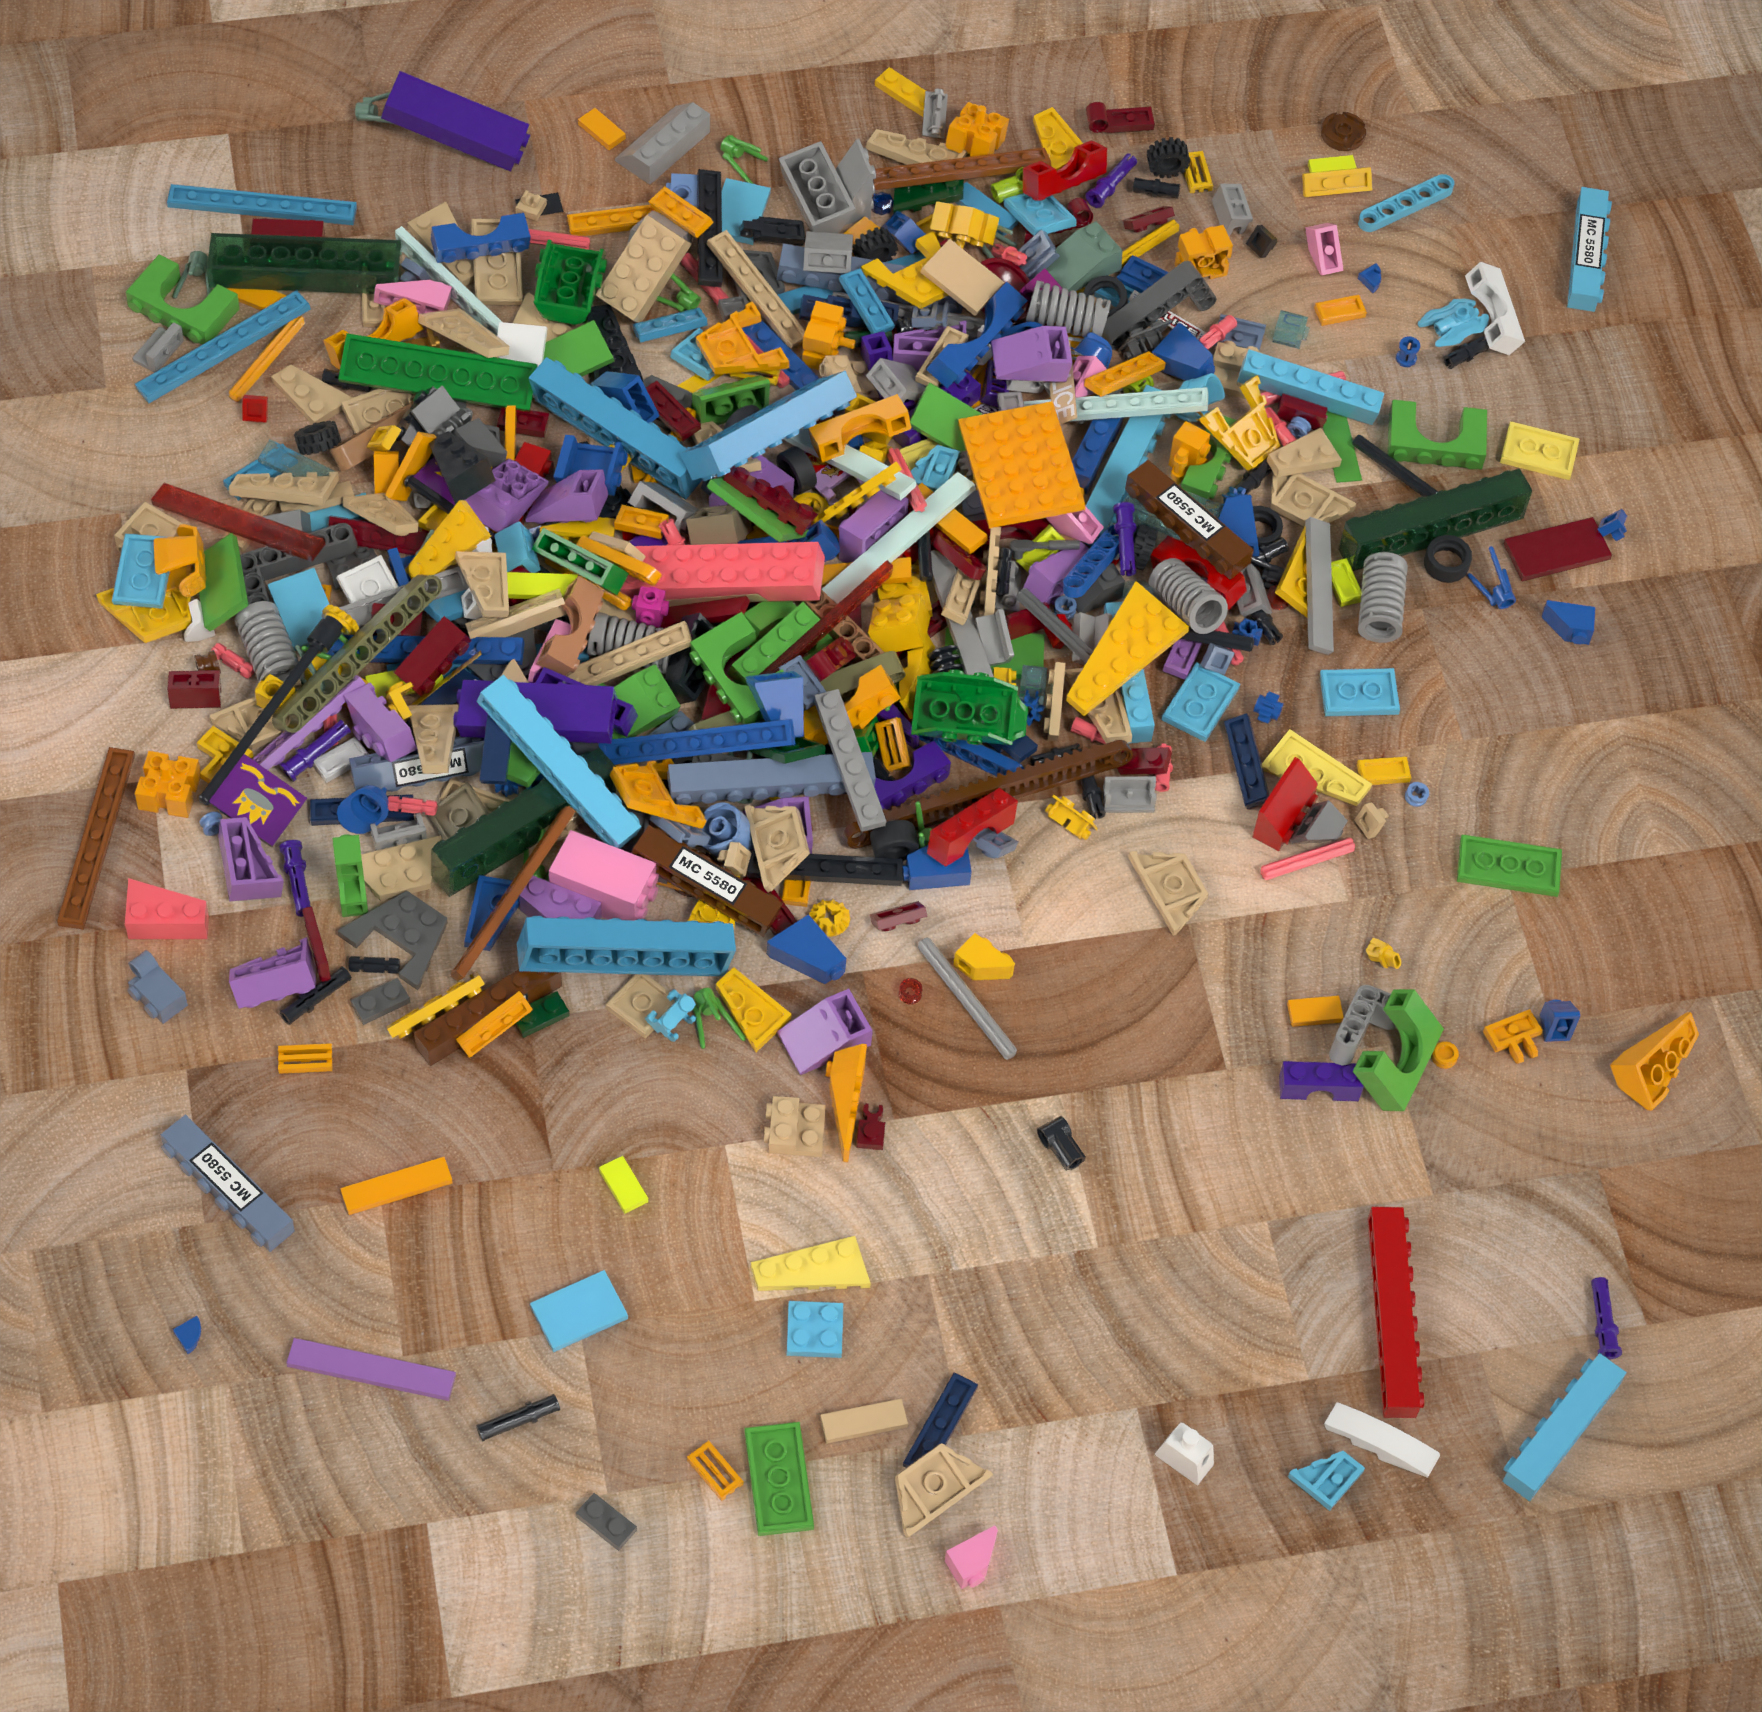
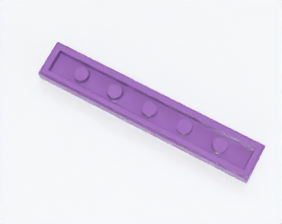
[287,1338,456,1401]

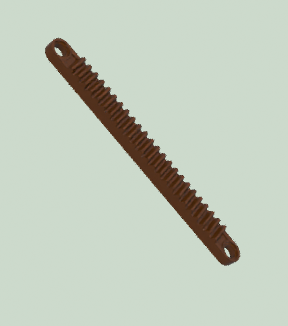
[843,740,1133,849]

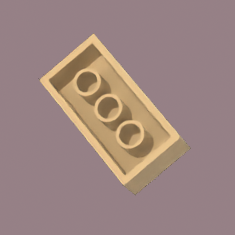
[596,215,691,323]

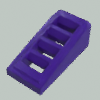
[980,359,1009,408]
[876,704,919,749]

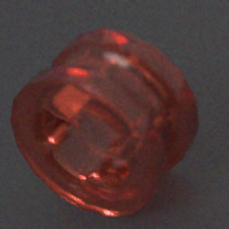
[899,978,923,1005]

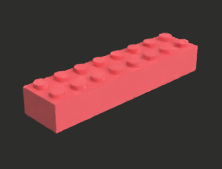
[620,542,825,602]

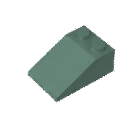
[1046,221,1122,294]

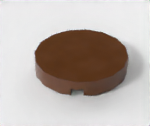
[1321,112,1366,151]

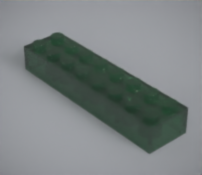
[207,233,403,294]
[1338,468,1533,571]
[431,748,616,897]

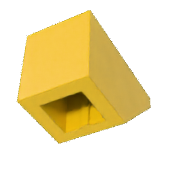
[953,933,1015,981]

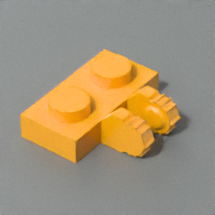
[1483,1009,1542,1064]

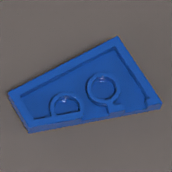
[464,875,520,951]

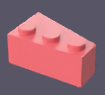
[125,878,209,939]

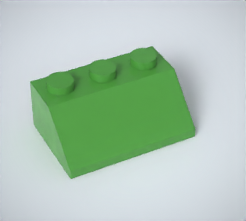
[692,375,770,425]

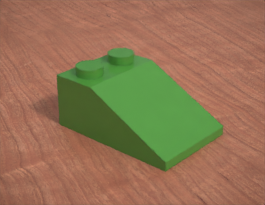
[612,664,681,739]

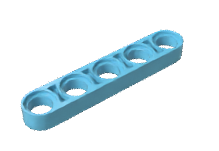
[1358,174,1454,232]

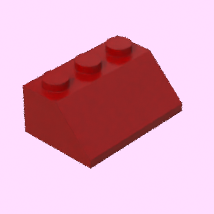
[1252,757,1319,851]

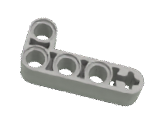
[1329,985,1396,1065]

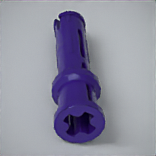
[1086,153,1137,208]
[1113,502,1136,576]
[279,719,351,782]
[279,840,311,917]
[1591,1277,1622,1360]

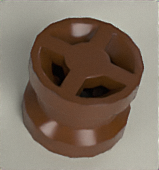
[194,650,221,674]

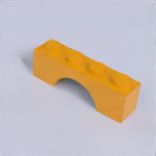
[323,298,423,370]
[808,394,911,463]
[803,665,901,745]

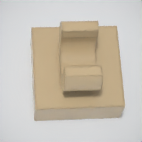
[516,190,547,221]
[1354,802,1389,839]
[717,842,751,877]

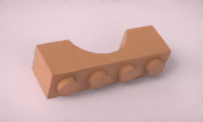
[537,576,604,676]

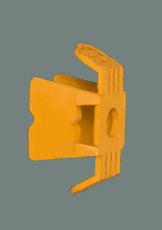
[154,524,206,597]

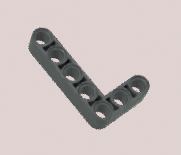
[1102,261,1217,350]
[240,523,358,605]

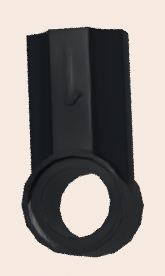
[1037,1116,1086,1171]

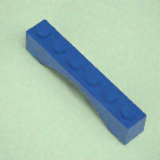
[926,282,1028,389]

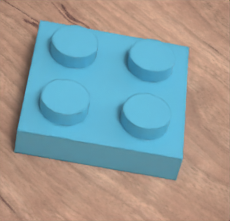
[787,1301,843,1358]

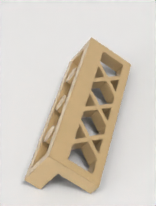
[465,589,567,639]

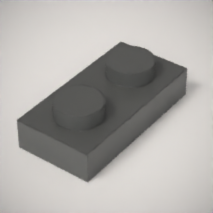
[351,978,410,1025]
[576,1493,637,1551]

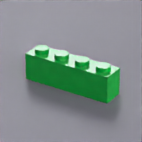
[531,528,629,595]

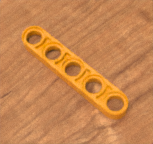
[576,536,662,586]

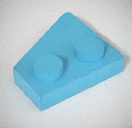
[670,328,716,381]
[911,445,960,492]
[1288,1451,1365,1511]

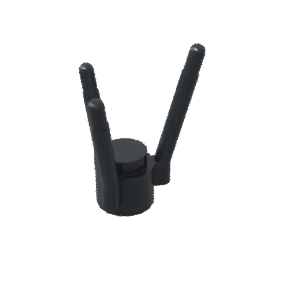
[1251,556,1285,590]

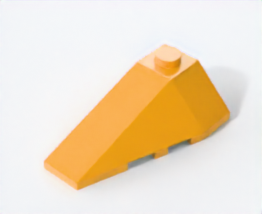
[1610,1012,1699,1111]
[825,1044,867,1162]

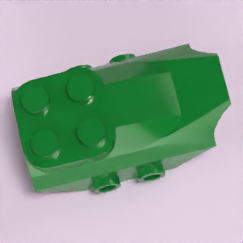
[534,240,607,325]
[911,670,1028,745]

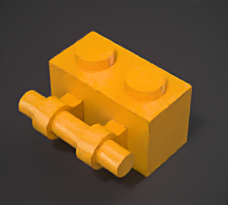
[1168,421,1211,485]

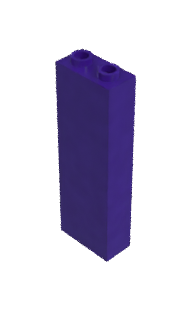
[381,71,530,172]
[453,680,618,744]

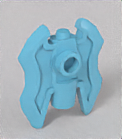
[1418,299,1489,347]

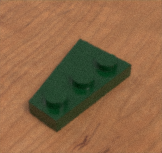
[893,179,964,214]

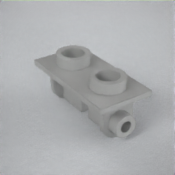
[922,89,948,139]
[995,561,1021,612]

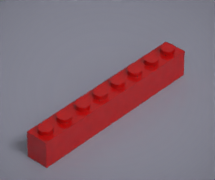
[1367,1207,1424,1418]

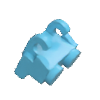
[645,989,696,1042]

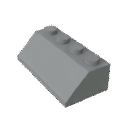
[615,102,710,185]
[779,141,856,234]

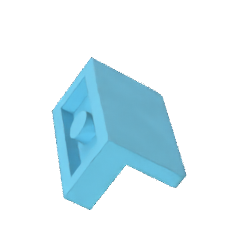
[495,521,541,573]

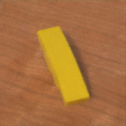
[899,634,935,719]

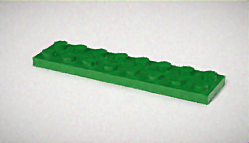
[338,333,538,412]

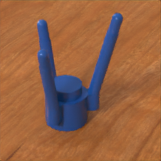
[1467,546,1516,609]

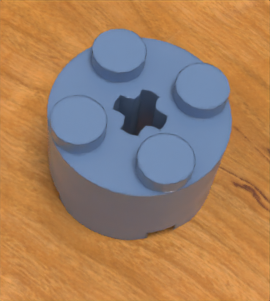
[701,802,754,863]

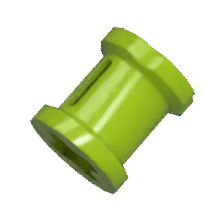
[1123,376,1154,394]

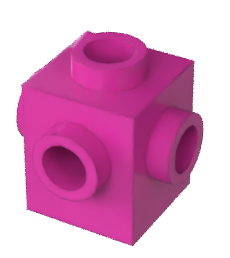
[632,586,669,627]

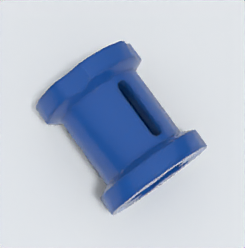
[1396,336,1420,367]

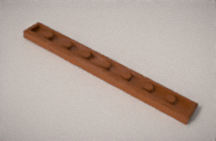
[873,148,1051,190]
[57,747,135,930]
[450,806,576,982]

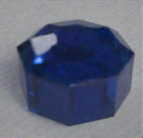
[872,192,894,215]

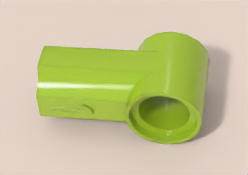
[990,167,1024,203]

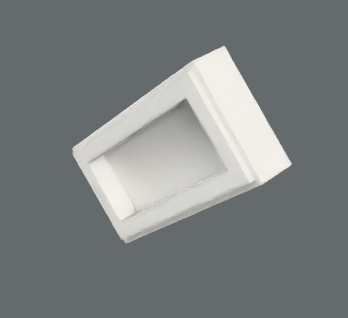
[313,737,369,783]

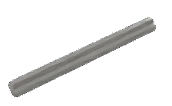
[918,937,1017,1060]

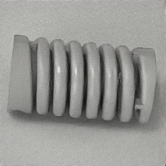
[1026,280,1111,338]
[1358,552,1408,643]
[1149,558,1228,634]
[235,601,304,682]
[587,612,671,675]

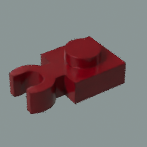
[856,1103,886,1150]

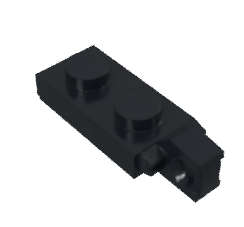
[739,216,805,245]

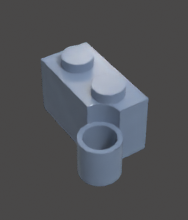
[127,950,188,1024]

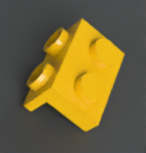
[384,681,413,722]

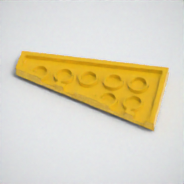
[1066,581,1189,716]

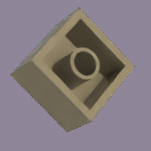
[686,504,753,545]

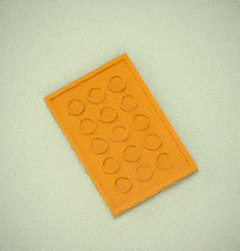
[958,401,1085,528]

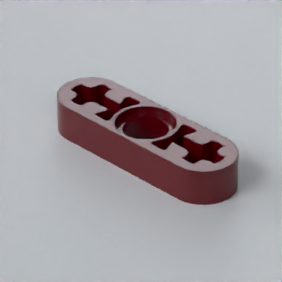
[932,532,986,580]

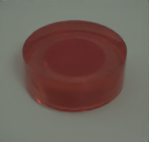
[1267,585,1289,610]

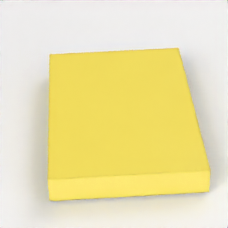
[1500,421,1580,480]

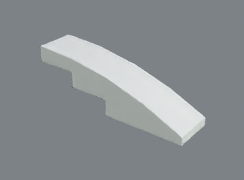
[1324,1402,1440,1478]

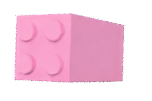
[549,830,659,921]

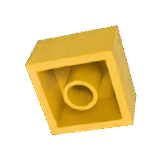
[868,594,930,652]

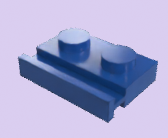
[1117,255,1169,293]

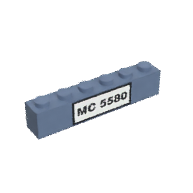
[349,736,485,792]
[160,1114,295,1252]

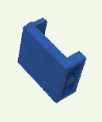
[554,435,628,496]

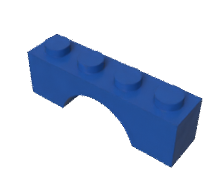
[431,213,531,263]
[1072,417,1124,495]

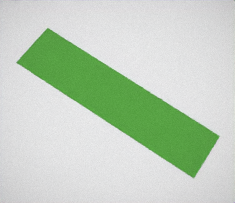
[1323,411,1362,483]

